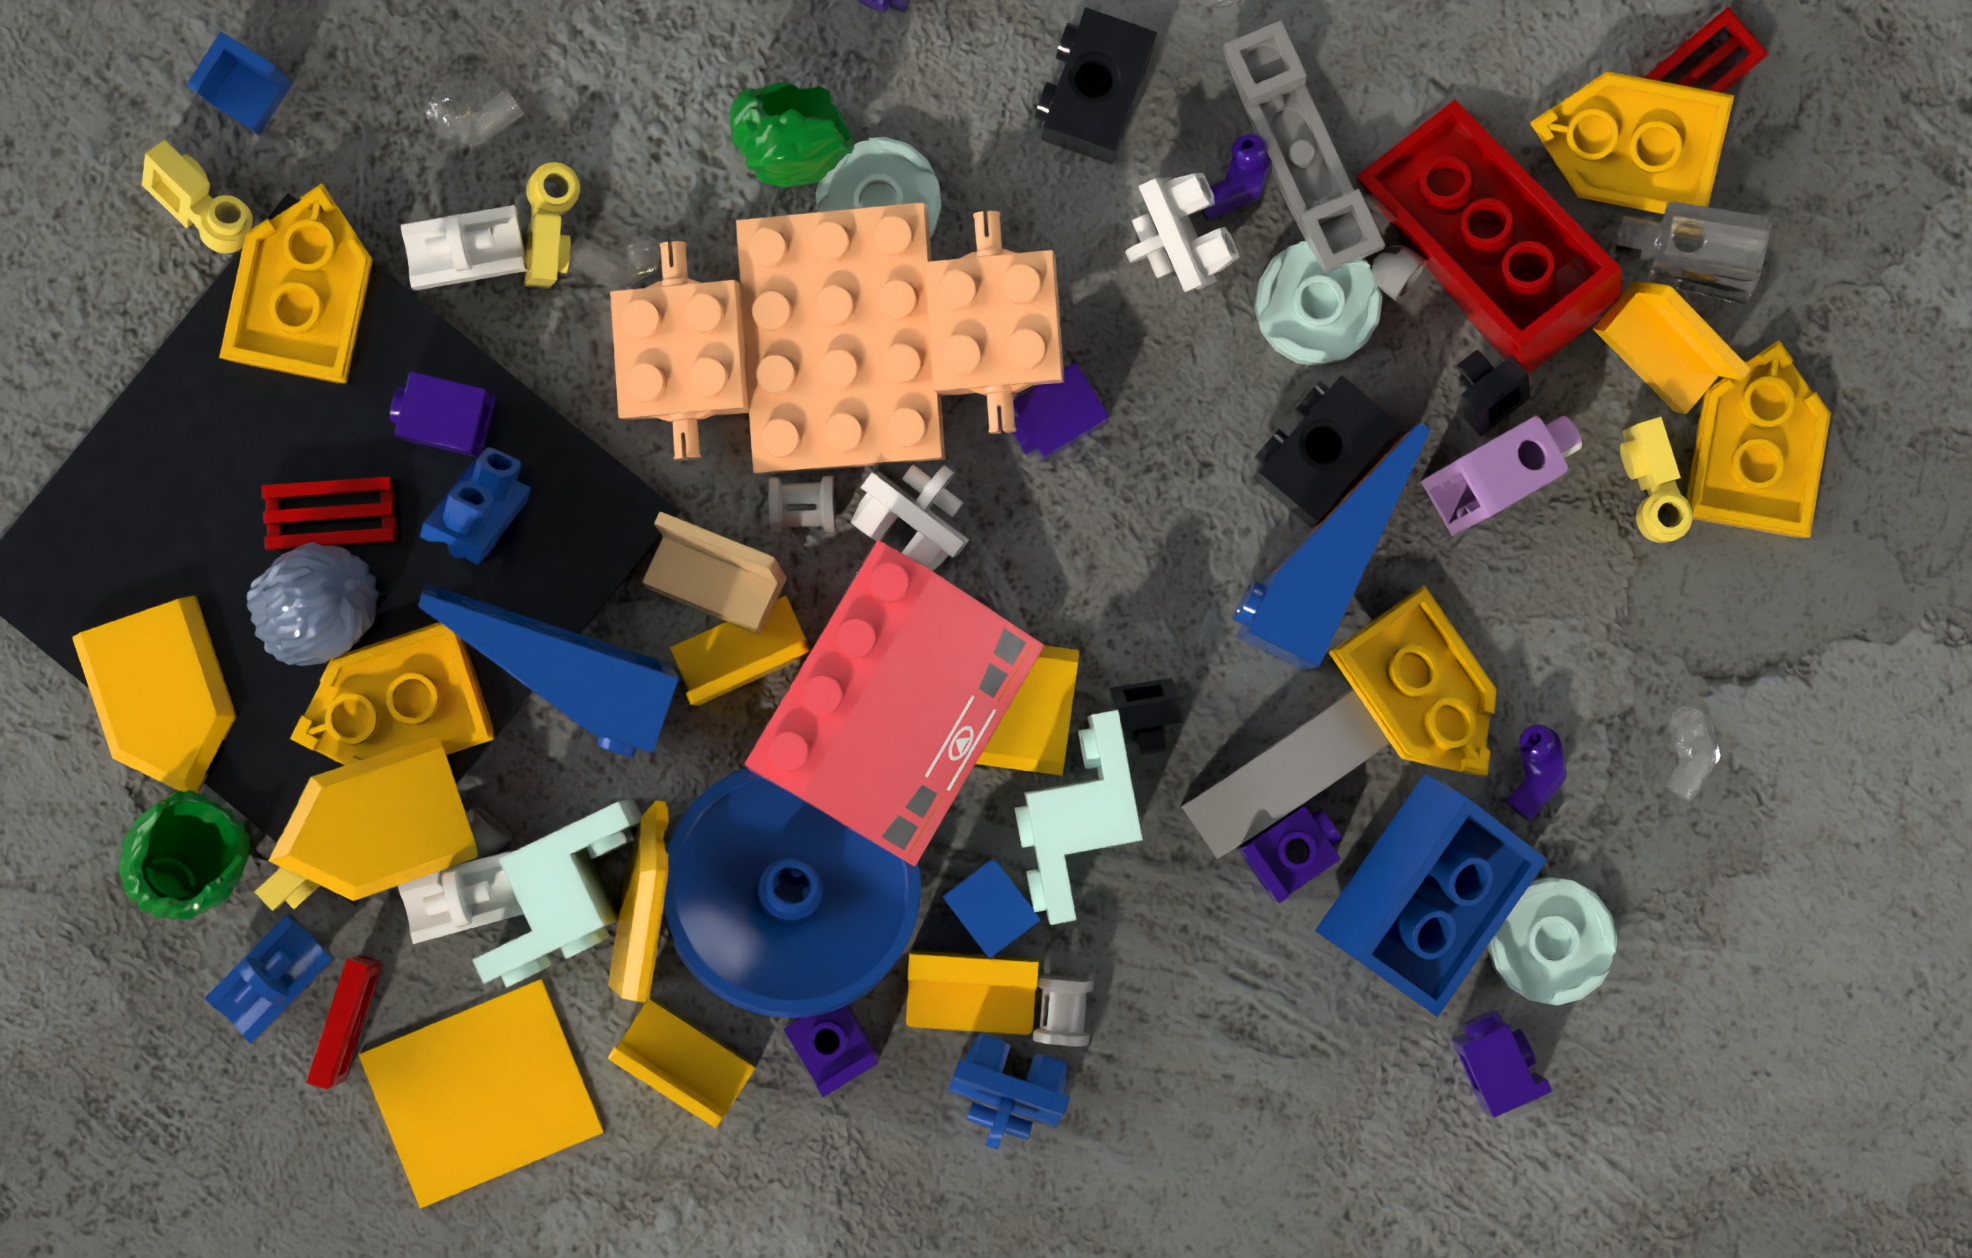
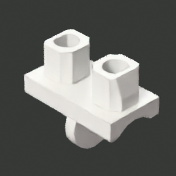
[1125,173,1239,292]
[401,205,528,291]
[851,464,970,571]
[398,851,524,944]

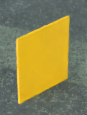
[358,979,604,1209]

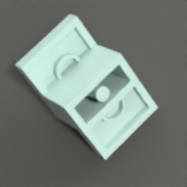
[1014,710,1142,925]
[472,799,642,988]

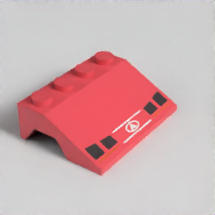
[744,540,1045,867]

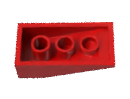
[1356,99,1622,374]

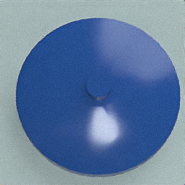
[663,767,921,1018]

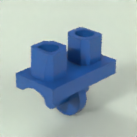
[420,448,531,565]
[204,913,336,1044]
[948,1034,1070,1150]

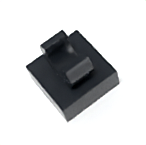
[1457,350,1530,436]
[1109,678,1183,755]

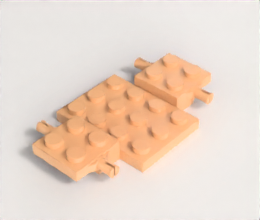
[610,202,1064,475]

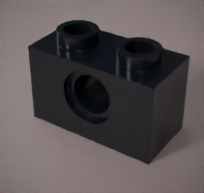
[1035,7,1158,165]
[1253,375,1401,527]

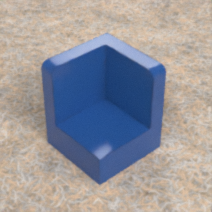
[187,31,293,136]
[943,860,1041,959]

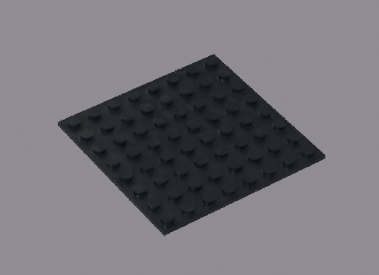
[0,193,681,907]

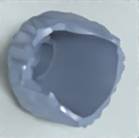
[246,542,379,666]

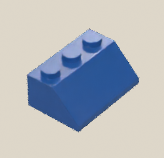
[1315,774,1547,1017]

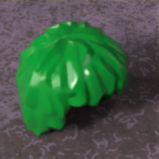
[730,82,855,188]
[119,790,251,920]

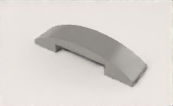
[1223,20,1385,274]
[1181,688,1390,859]

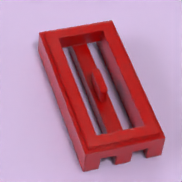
[1644,6,1769,93]
[261,477,398,551]
[306,954,383,1090]

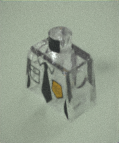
[1615,202,1773,305]

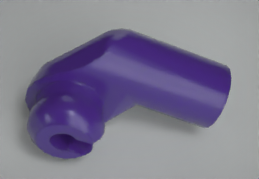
[1201,134,1272,221]
[1506,724,1567,822]

